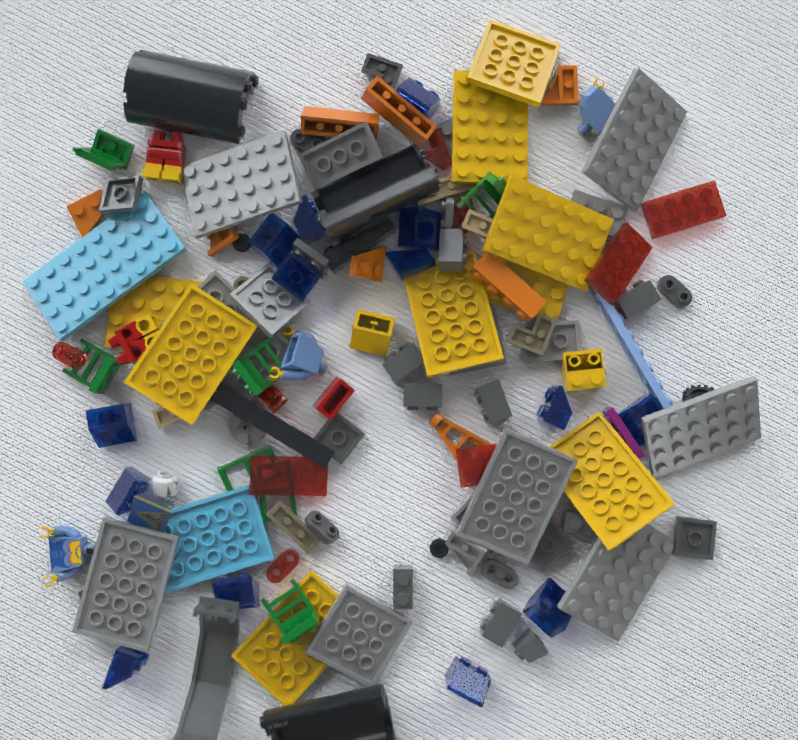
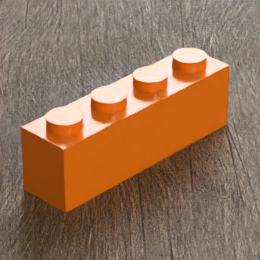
[360,76,437,148]
[301,106,380,142]
[469,252,547,322]

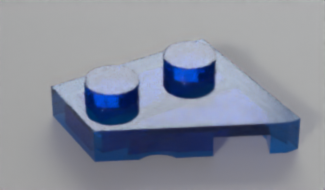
[385,248,436,281]

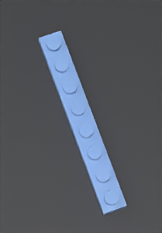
[588,277,673,411]

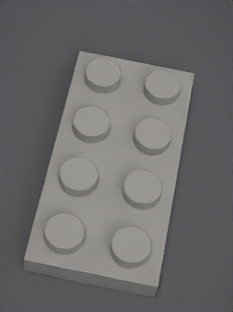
[299,121,383,190]

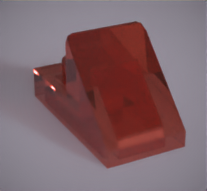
[424,128,452,171]
[257,384,288,414]

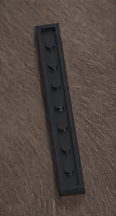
[210,383,335,468]

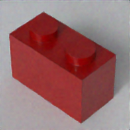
[312,376,355,421]

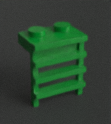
[72,129,135,171]
[456,172,507,219]
[232,337,283,396]
[62,338,121,394]
[260,577,320,645]

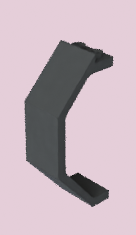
[172,596,240,740]

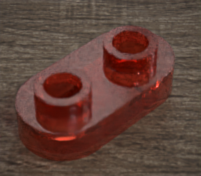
[453,195,473,234]
[52,341,87,369]
[266,548,300,583]

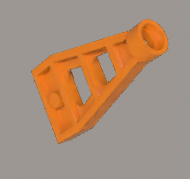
[428,412,495,483]

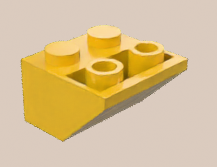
[349,309,395,357]
[561,348,606,391]

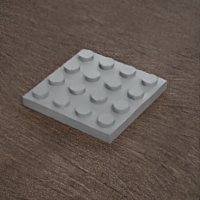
[305,583,413,686]

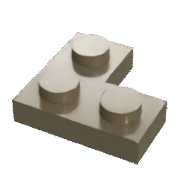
[506,313,557,356]

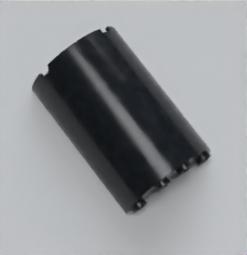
[123,50,259,144]
[311,143,442,242]
[260,684,396,740]

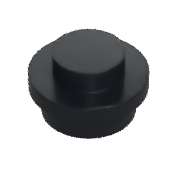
[232,233,252,253]
[430,538,449,558]

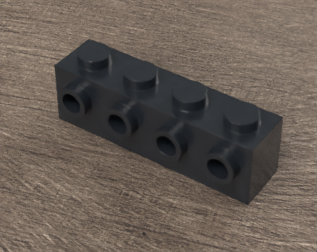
[322,216,396,274]

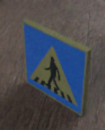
[127,495,172,533]

